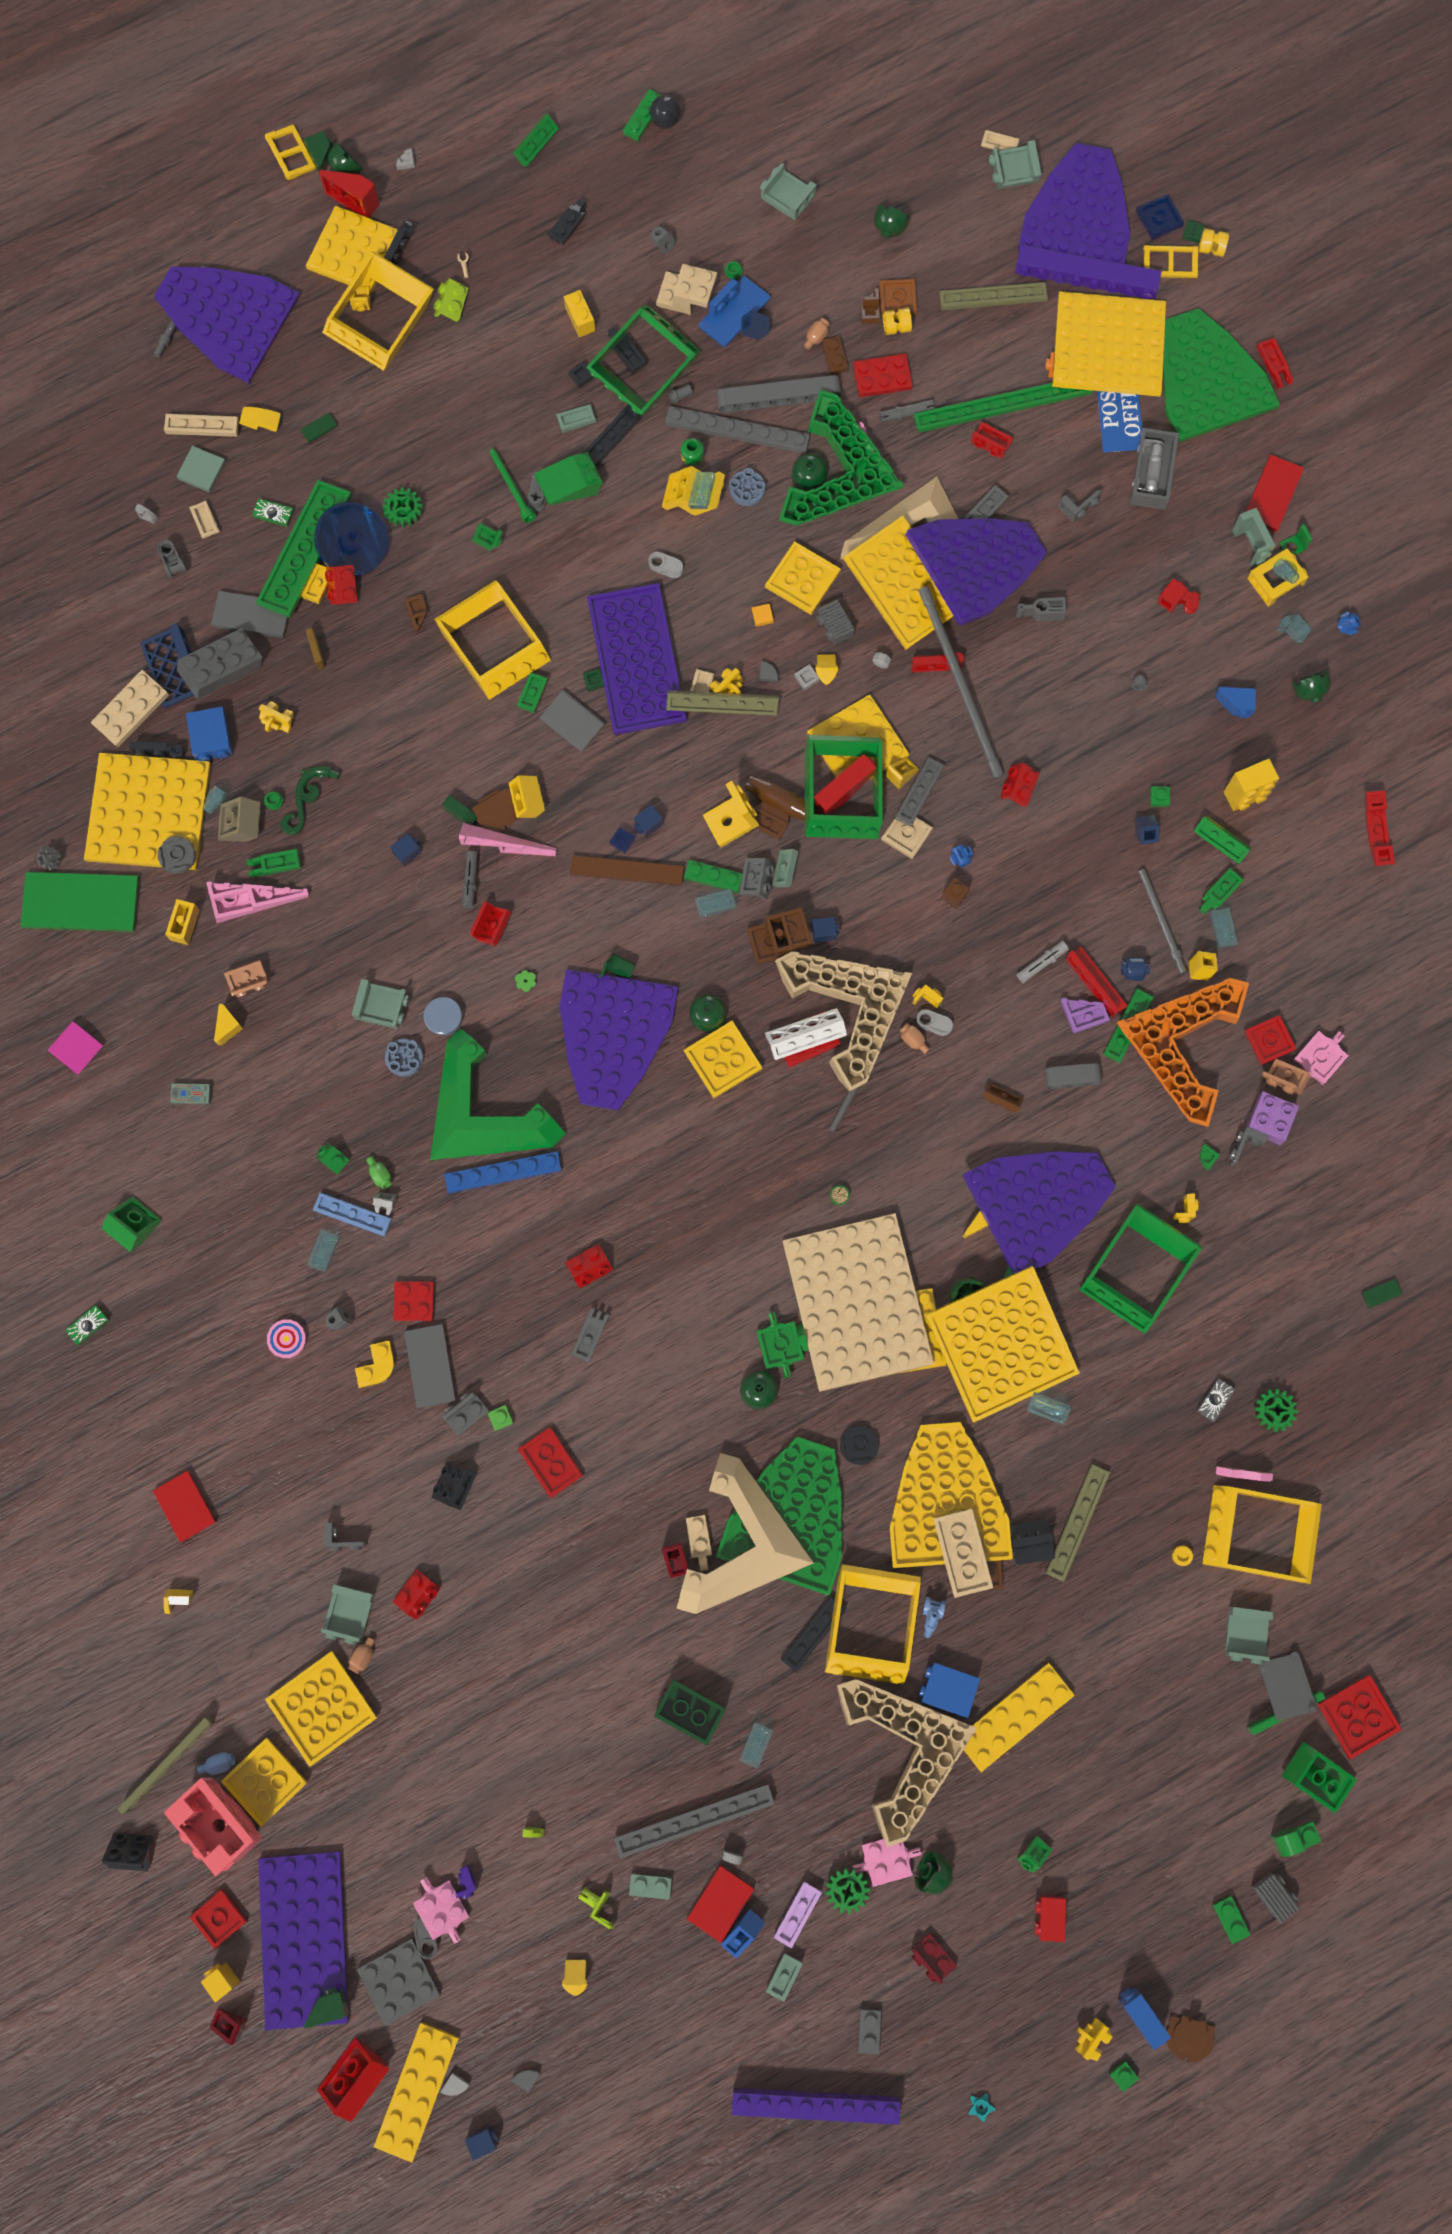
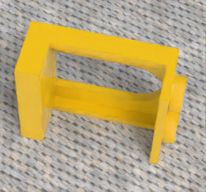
[1247,549,1308,607]

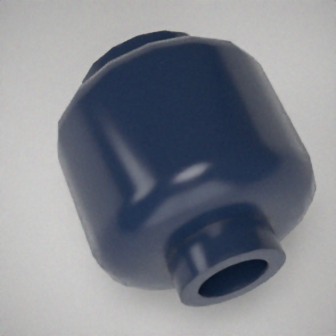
[1121,956,1150,981]

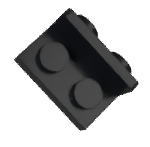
[432,1461,477,1510]
[1010,1519,1055,1565]
[102,1832,153,1872]

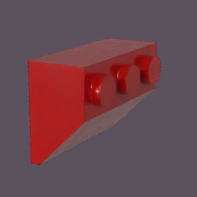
[317,2038,390,2122]

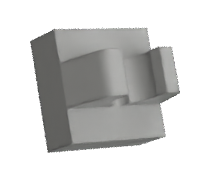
[373,1192,397,1215]

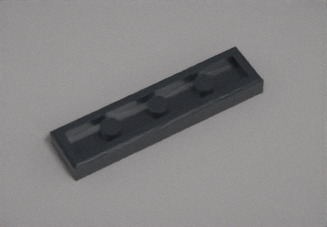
[583,405,642,468]
[781,1596,846,1672]

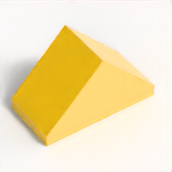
[886,757,920,789]
[214,1004,243,1045]

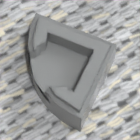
[397,148,415,170]
[135,504,158,524]
[441,2073,470,2096]

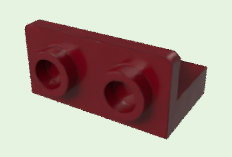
[911,1933,957,1984]

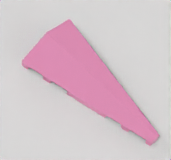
[459,823,557,856]
[206,882,309,923]

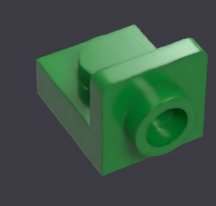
[1017,1836,1053,1873]

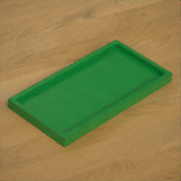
[20,872,139,932]

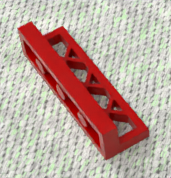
[1065,947,1128,1018]

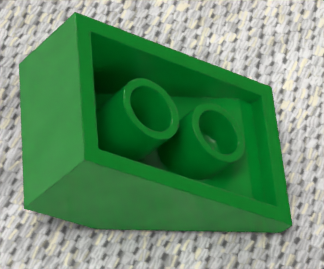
[534,452,603,505]
[1281,1742,1357,1814]

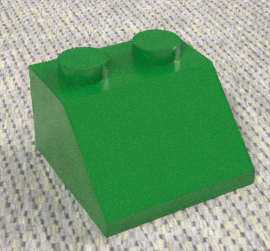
[101,1197,162,1252]

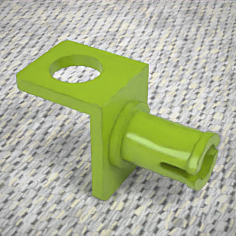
[578,1887,615,1929]

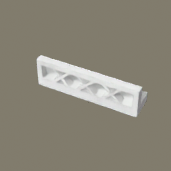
[765,1008,847,1060]

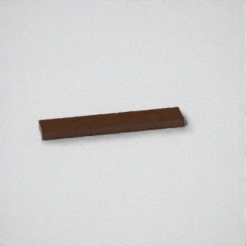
[570,855,684,886]

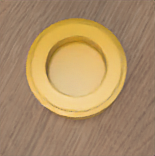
[1172,1546,1193,1566]

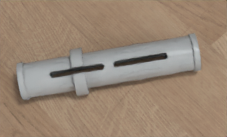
[1016,941,1069,983]

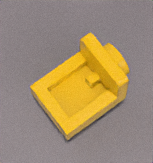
[350,286,370,311]
[913,984,943,1008]
[1173,1194,1198,1223]

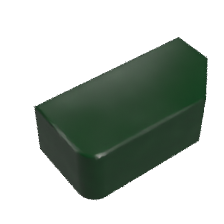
[442,796,477,826]

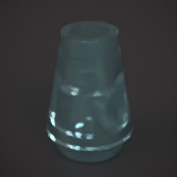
[1273,559,1299,584]
[202,785,227,815]

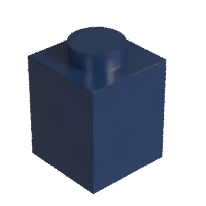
[741,310,770,341]
[634,805,664,838]
[1135,815,1159,844]
[390,833,422,866]
[811,917,840,943]
[465,2125,499,2161]

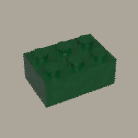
[654,1679,726,1746]

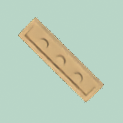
[164,414,239,437]

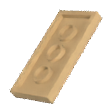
[90,670,169,748]
[933,1509,993,1598]

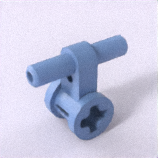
[922,1597,946,1638]

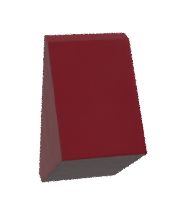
[661,1542,688,1578]
[209,2008,247,2046]

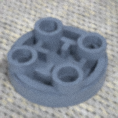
[729,468,765,506]
[424,997,462,1035]
[385,1038,424,1077]

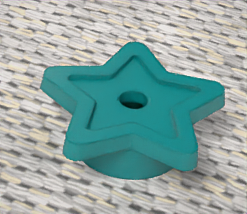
[969,2094,995,2122]

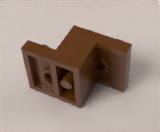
[747,907,812,966]

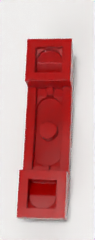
[1365,790,1395,866]

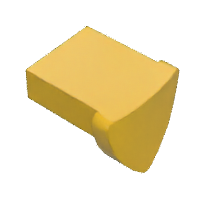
[815,654,838,685]
[164,1589,193,1614]
[562,1960,587,1996]

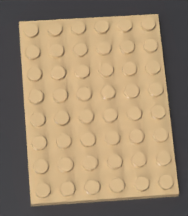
[783,1213,934,1392]

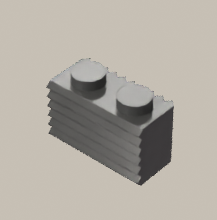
[816,599,854,645]
[1252,1872,1300,1923]

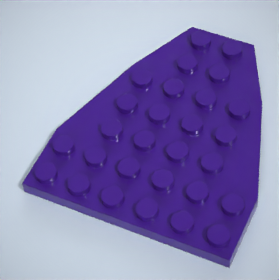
[1018,143,1130,264]
[154,267,300,384]
[905,519,1047,626]
[560,969,678,1111]
[962,1152,1115,1274]

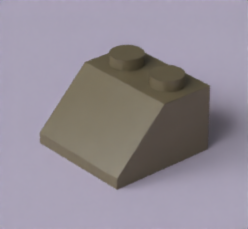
[218,797,261,842]

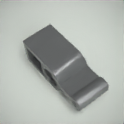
[1016,597,1066,621]

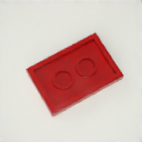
[518,1427,583,1498]
[153,1471,217,1543]
[687,1865,754,1943]

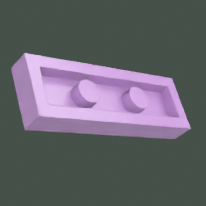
[774,1881,822,1948]

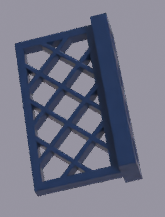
[140,623,195,709]

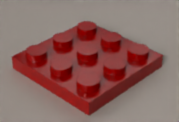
[1317,1675,1402,1759]

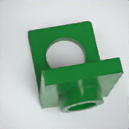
[1279,524,1312,555]

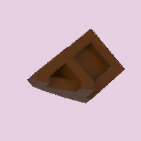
[861,288,880,324]
[404,594,428,631]

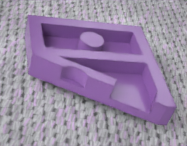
[1060,998,1110,1034]

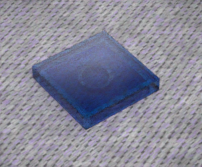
[1136,194,1184,240]

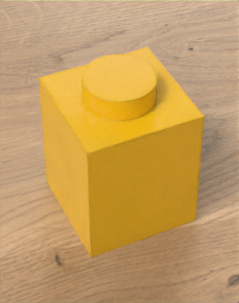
[1189,951,1218,981]

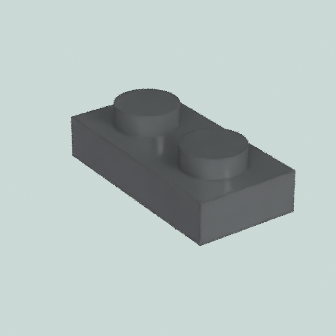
[858,2008,881,2055]

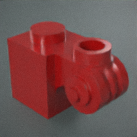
[1157,579,1201,614]

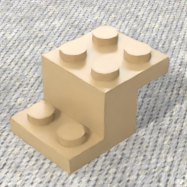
[656,264,717,315]

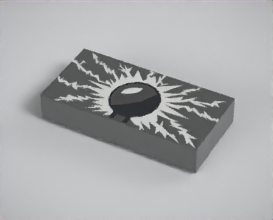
[1197,1378,1235,1422]

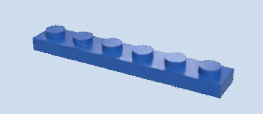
[444,1151,562,1194]

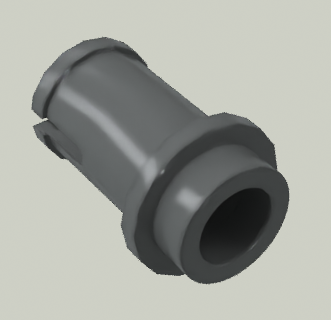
[668,384,692,404]

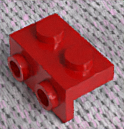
[971,422,1014,459]
[325,565,358,605]
[1000,763,1040,807]
[470,901,511,946]
[565,1244,613,1288]
[393,1569,441,1620]

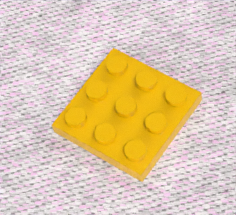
[765,541,841,615]
[684,1021,762,1099]
[221,1738,308,1827]

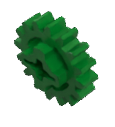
[382,487,423,528]
[1254,1389,1298,1432]
[826,1867,870,1914]

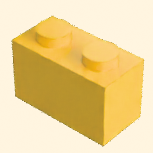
[564,290,595,337]
[508,775,545,818]
[165,899,200,945]
[201,1962,241,2003]

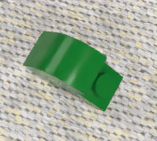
[1271,1821,1322,1857]

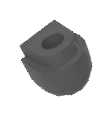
[651,227,675,254]
[326,1307,353,1330]

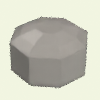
[872,652,891,669]

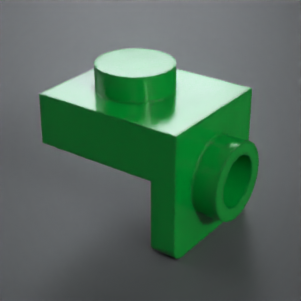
[471,523,502,551]
[316,1143,350,1175]

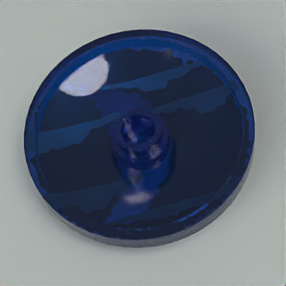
[314,502,388,577]

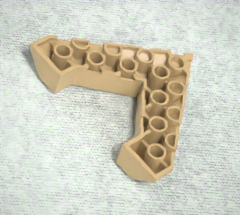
[840,476,958,560]
[775,952,912,1091]
[677,1453,813,1614]
[837,1679,977,1847]

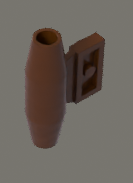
[745,775,817,841]

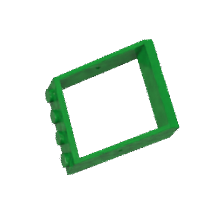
[586,304,702,415]
[805,735,883,839]
[1079,1204,1203,1334]

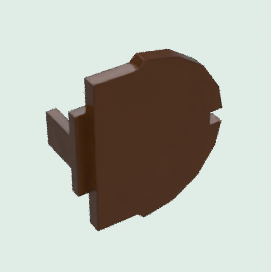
[472,788,517,832]
[1166,2015,1215,2062]

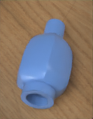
[197,1752,235,1775]

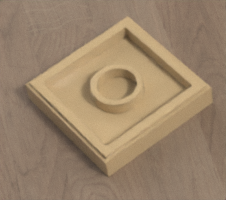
[881,818,933,859]

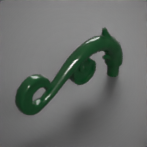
[280,765,340,835]

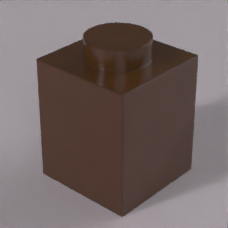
[941,878,970,909]

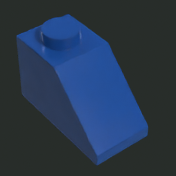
[1215,687,1256,718]
[721,1909,765,1958]

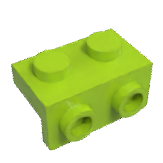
[433,278,468,322]

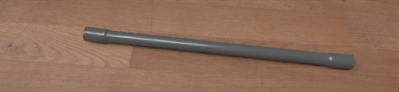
[918,586,1004,779]

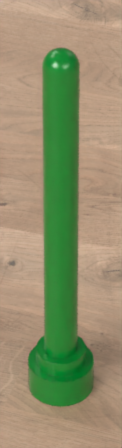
[489,448,537,523]

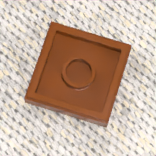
[879,279,917,316]

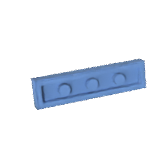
[313,1192,392,1237]

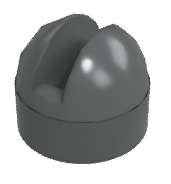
[1132,675,1147,691]

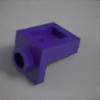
[455,1865,478,1899]

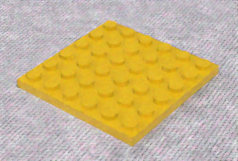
[1052,291,1166,397]
[84,753,211,870]
[925,1266,1080,1423]

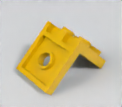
[703,781,759,847]

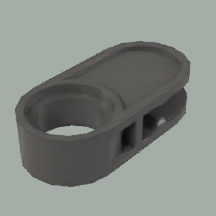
[414,1918,438,1959]

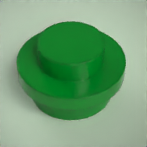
[725,261,742,280]
[264,791,283,810]

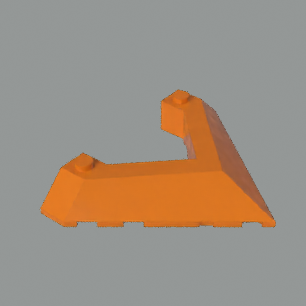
[1117,978,1249,1127]

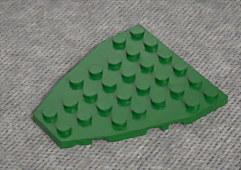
[1162,308,1280,443]
[716,1437,842,1596]

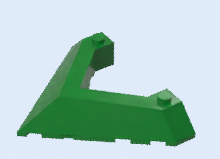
[779,390,904,526]
[430,1028,566,1161]

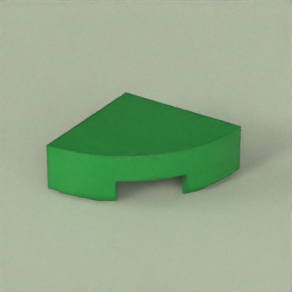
[1200,1143,1220,1171]
[796,1324,809,1352]

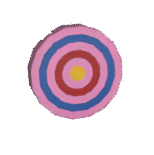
[267,1319,306,1358]

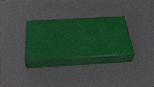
[300,413,338,443]
[1361,1279,1402,1309]

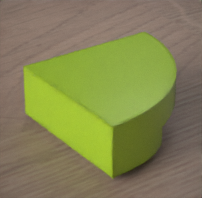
[523,1827,545,1838]

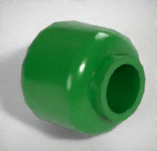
[681,438,704,466]

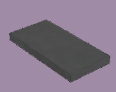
[211,591,288,638]
[404,1324,456,1409]

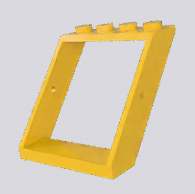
[322,251,434,371]
[434,580,551,700]
[1202,1485,1322,1584]
[825,1564,921,1685]

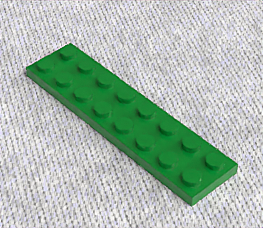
[256,480,352,618]

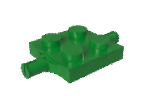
[756,1312,804,1379]

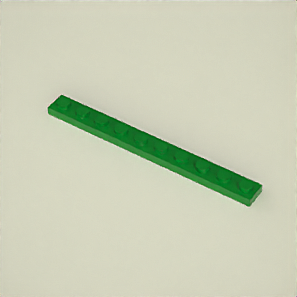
[913,383,1093,433]

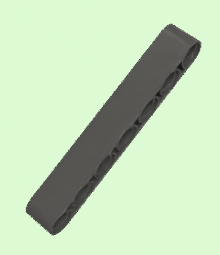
[716,375,841,413]

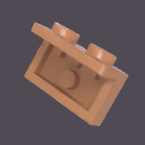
[224,960,269,997]
[1262,1059,1311,1095]

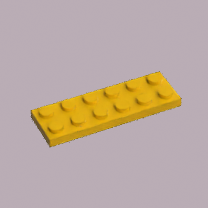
[964,1663,1075,1772]
[374,2022,459,2162]

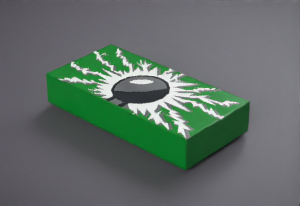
[252,499,294,527]
[65,1305,109,1346]

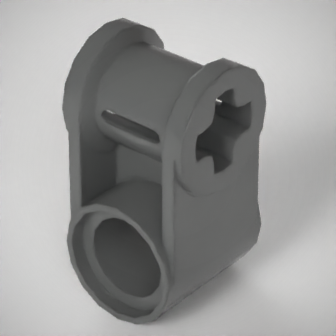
[528,475,547,512]
[158,540,187,578]

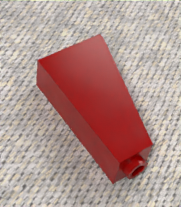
[813,754,876,815]

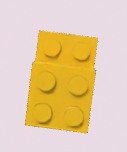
[662,466,725,516]

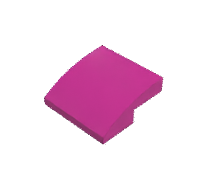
[48,1021,103,1075]

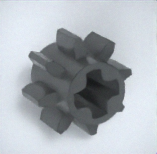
[37,846,61,870]

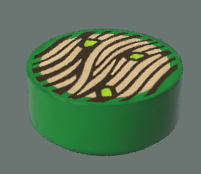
[830,1185,849,1206]

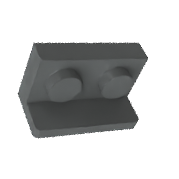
[739,858,774,899]
[443,1392,490,1436]

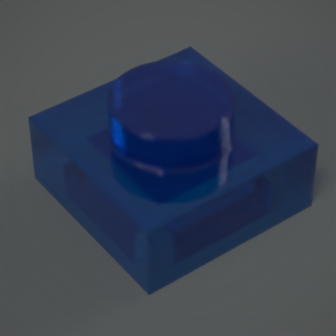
[609,827,635,854]

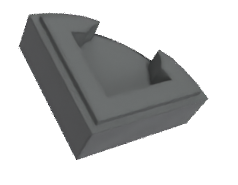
[759,661,778,683]
[511,2069,540,2093]

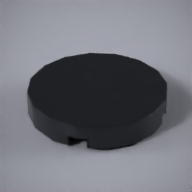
[840,1425,879,1465]

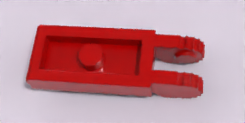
[1256,337,1293,389]
[911,652,964,673]

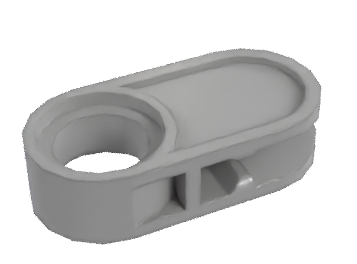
[648,552,683,578]
[916,1009,953,1036]

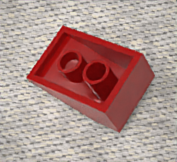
[319,170,380,218]

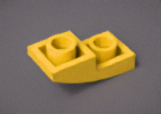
[239,407,281,432]

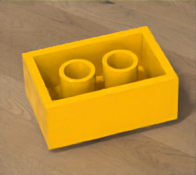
[1224,759,1279,811]

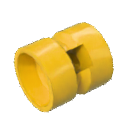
[1198,228,1229,257]
[883,308,912,336]

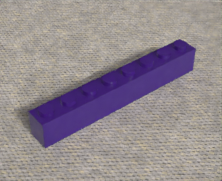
[1015,245,1162,300]
[732,2088,900,2125]

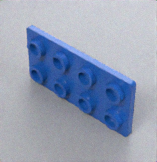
[698,276,770,347]

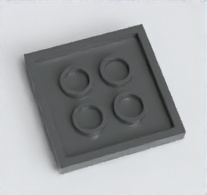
[357,1938,441,2027]

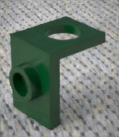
[600,953,636,979]

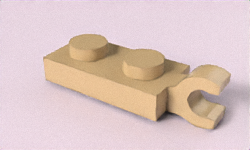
[686,1515,712,1571]

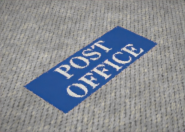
[1097,391,1142,452]

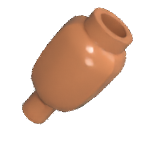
[804,318,830,350]
[900,1023,929,1054]
[348,1637,375,1674]

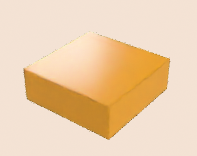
[752,604,773,627]

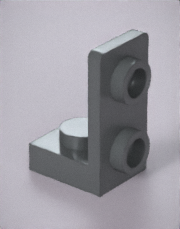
[1058,490,1101,522]
[1229,1127,1269,1166]
[324,1523,366,1551]

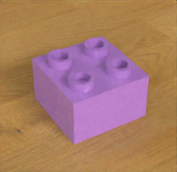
[1246,1092,1299,1145]

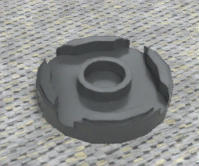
[158,836,196,874]

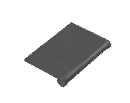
[539,690,606,752]
[1258,1652,1318,1721]

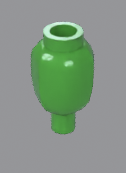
[366,1156,392,1189]

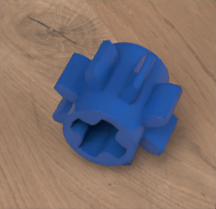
[1337,612,1361,636]
[950,844,974,868]

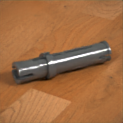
[879,399,934,423]
[462,851,478,908]

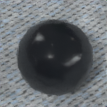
[649,95,681,129]

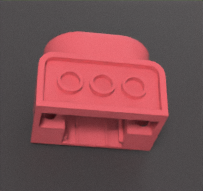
[164,1777,262,1877]

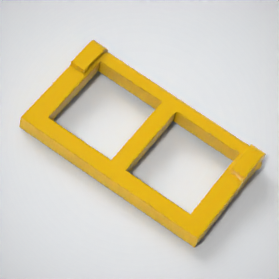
[265,124,316,180]
[1143,245,1198,278]

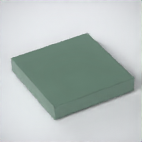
[176,446,226,492]

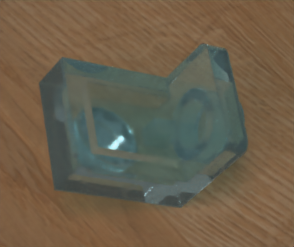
[1277,614,1311,644]

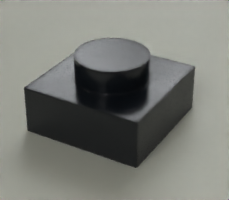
[568,362,594,388]

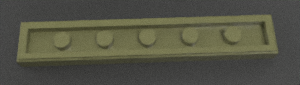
[939,282,1048,310]
[666,690,779,716]
[1045,1464,1110,1582]
[118,1717,214,1814]

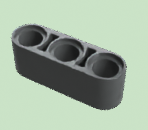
[1045,1063,1102,1089]

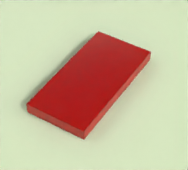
[1246,454,1304,532]

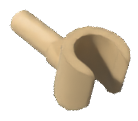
[457,252,469,278]

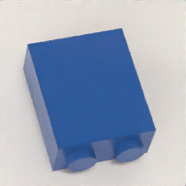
[186,706,233,761]
[918,1662,980,1718]
[1118,1987,1171,2050]

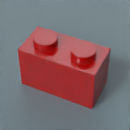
[1034,1895,1066,1942]

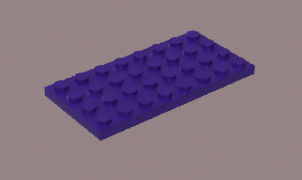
[587,583,686,735]
[258,1851,349,2030]

